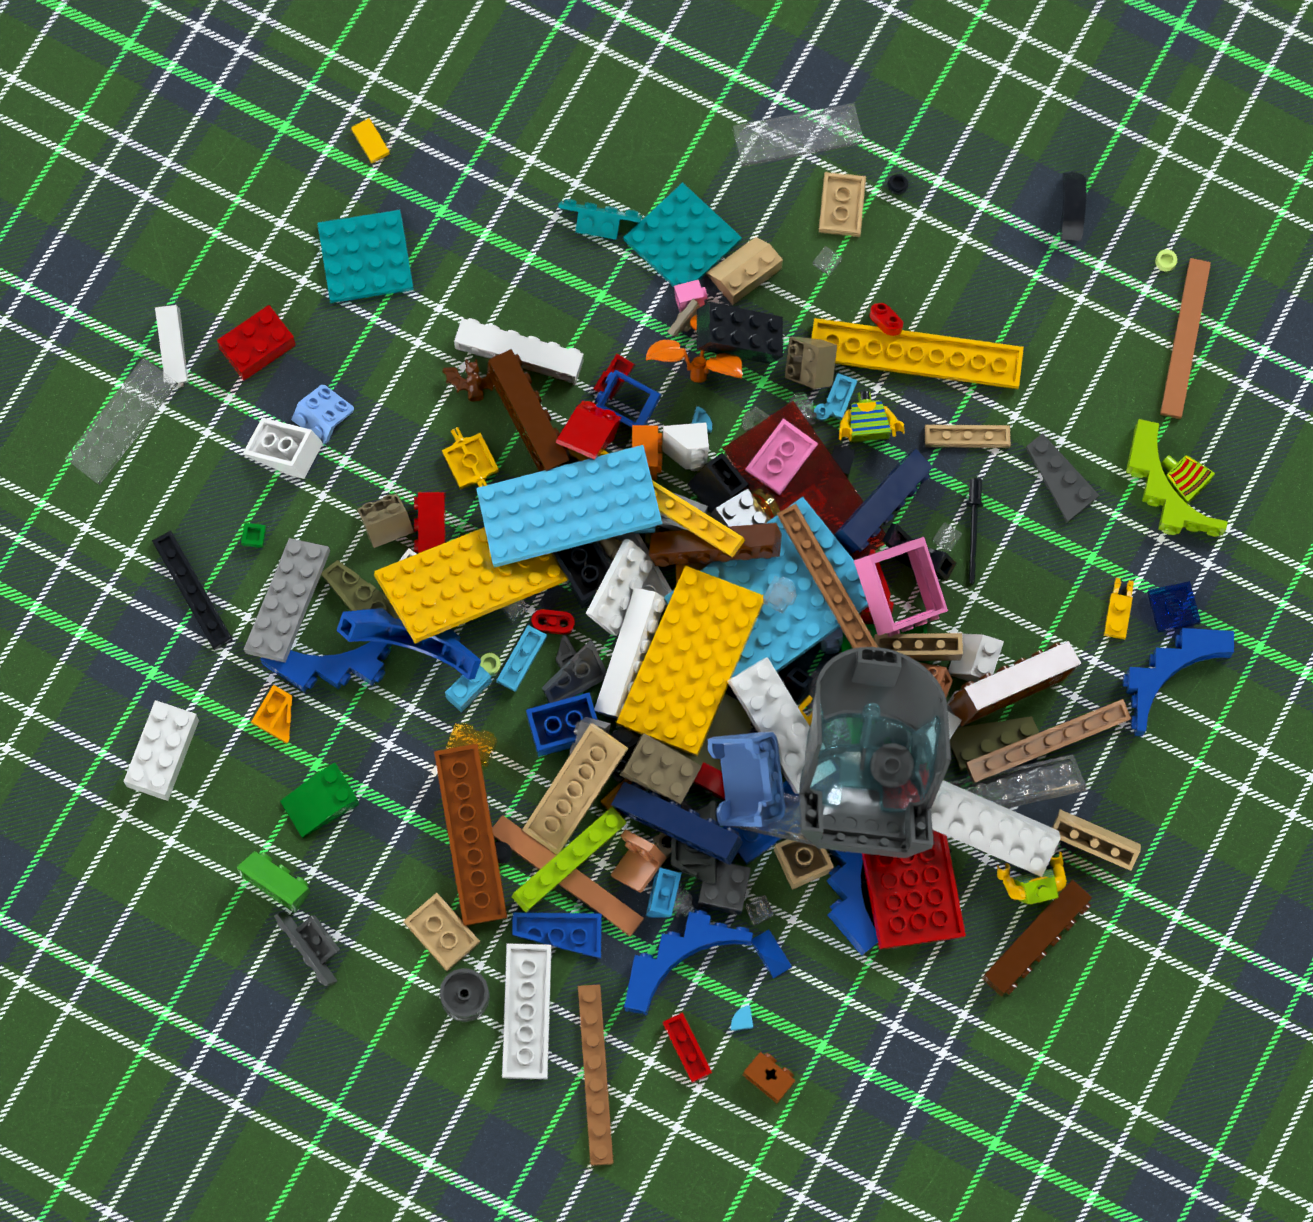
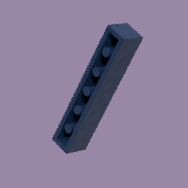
[834,449,933,554]
[611,782,743,865]

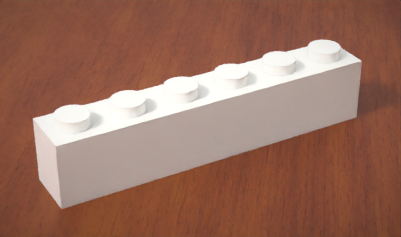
[454,318,584,384]
[594,588,665,719]

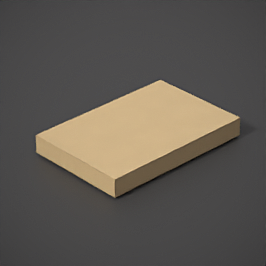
[818,172,866,237]
[403,893,480,971]

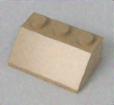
[706,237,783,305]

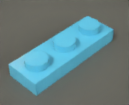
[497,625,547,692]

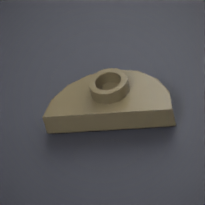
[667,299,700,337]

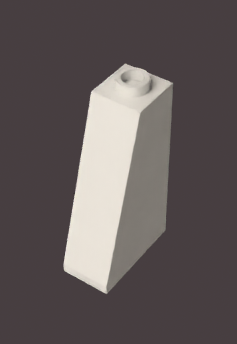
[155,305,188,388]

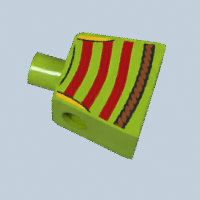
[1161,455,1215,504]

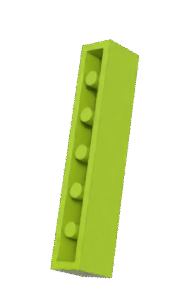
[511,806,627,913]

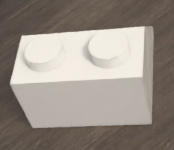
[948,634,1004,683]

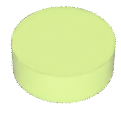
[1155,249,1177,272]
[480,653,501,676]

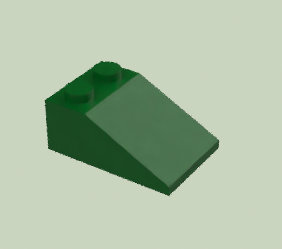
[280,762,359,838]

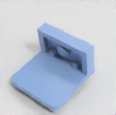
[291,385,354,445]

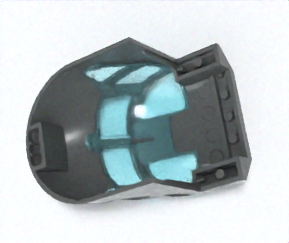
[799,647,951,858]

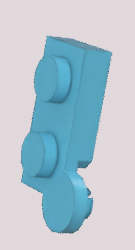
[814,373,857,421]

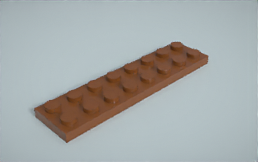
[434,744,508,926]

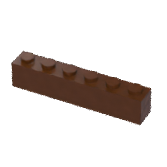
[649,523,782,567]
[982,880,1092,997]

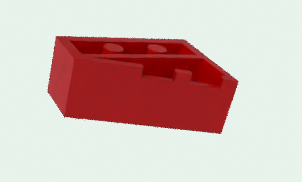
[414,492,446,553]

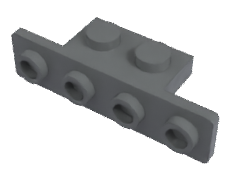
[274,911,340,986]

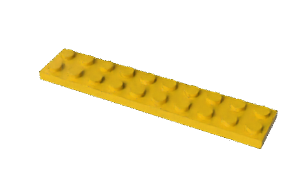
[811,318,1024,389]

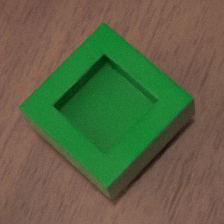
[241,523,266,548]

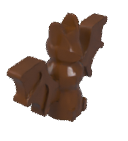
[442,358,493,402]

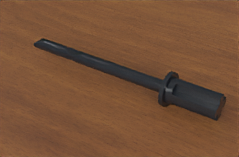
[966,478,983,585]

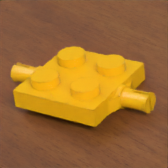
[442,427,499,490]

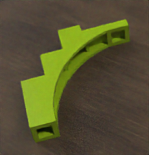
[1126,419,1228,537]

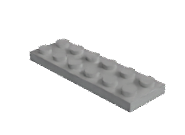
[244,538,330,663]

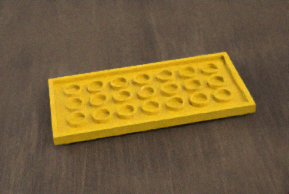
[374,527,567,643]
[616,565,766,756]

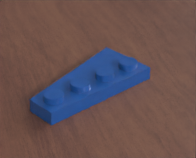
[512,913,602,959]

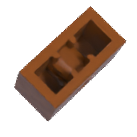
[743,1052,795,1104]

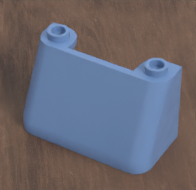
[708,732,785,827]

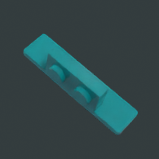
[558,199,642,239]

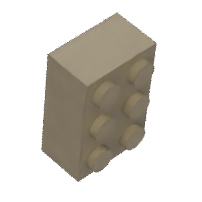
[620,734,701,805]

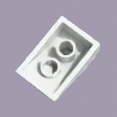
[243,418,323,479]

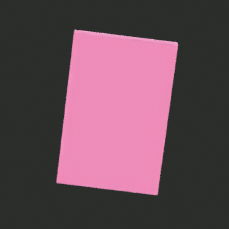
[745,418,818,496]

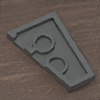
[542,640,607,703]

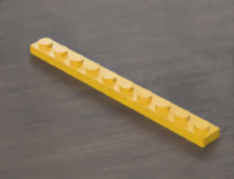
[568,448,745,558]

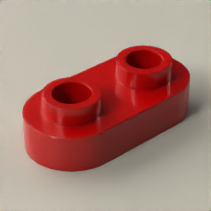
[870,303,903,336]
[531,609,575,635]

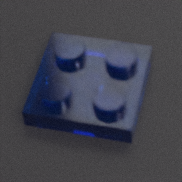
[1147,581,1201,633]

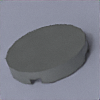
[870,743,915,788]

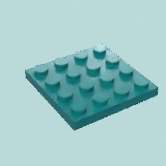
[624,182,742,287]
[317,210,414,303]

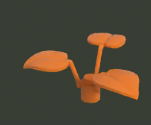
[646,315,743,383]

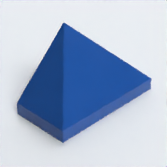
[752,929,792,979]

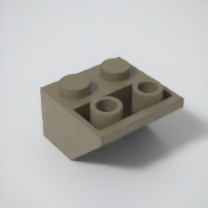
[785,336,837,389]
[357,493,414,548]

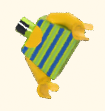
[839,391,905,443]
[997,851,1067,904]

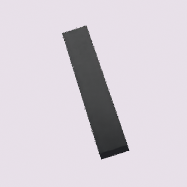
[152,530,233,650]

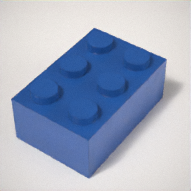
[526,693,597,757]

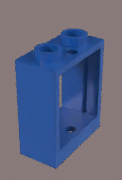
[595,370,662,427]

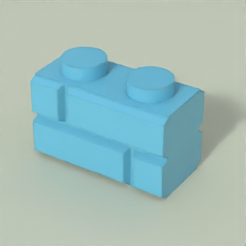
[445,666,492,713]

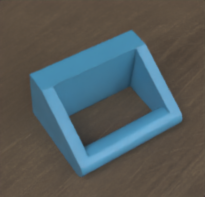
[646,868,681,918]

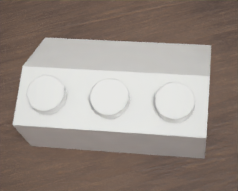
[662,423,709,471]

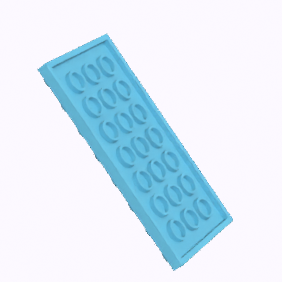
[476,445,663,568]

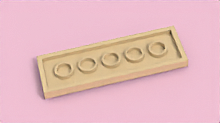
[522,723,628,855]

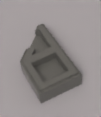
[556,634,576,669]

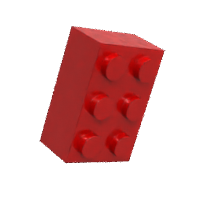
[217,305,296,381]

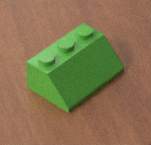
[237,851,310,913]

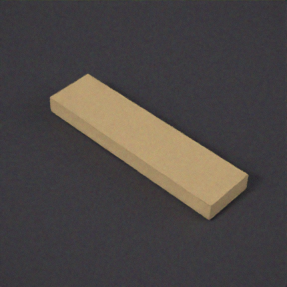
[925,425,1011,448]

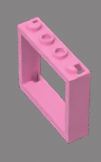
[854,537,948,637]

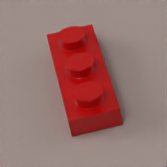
[662,1012,712,1083]

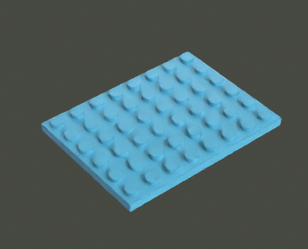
[664,497,868,677]

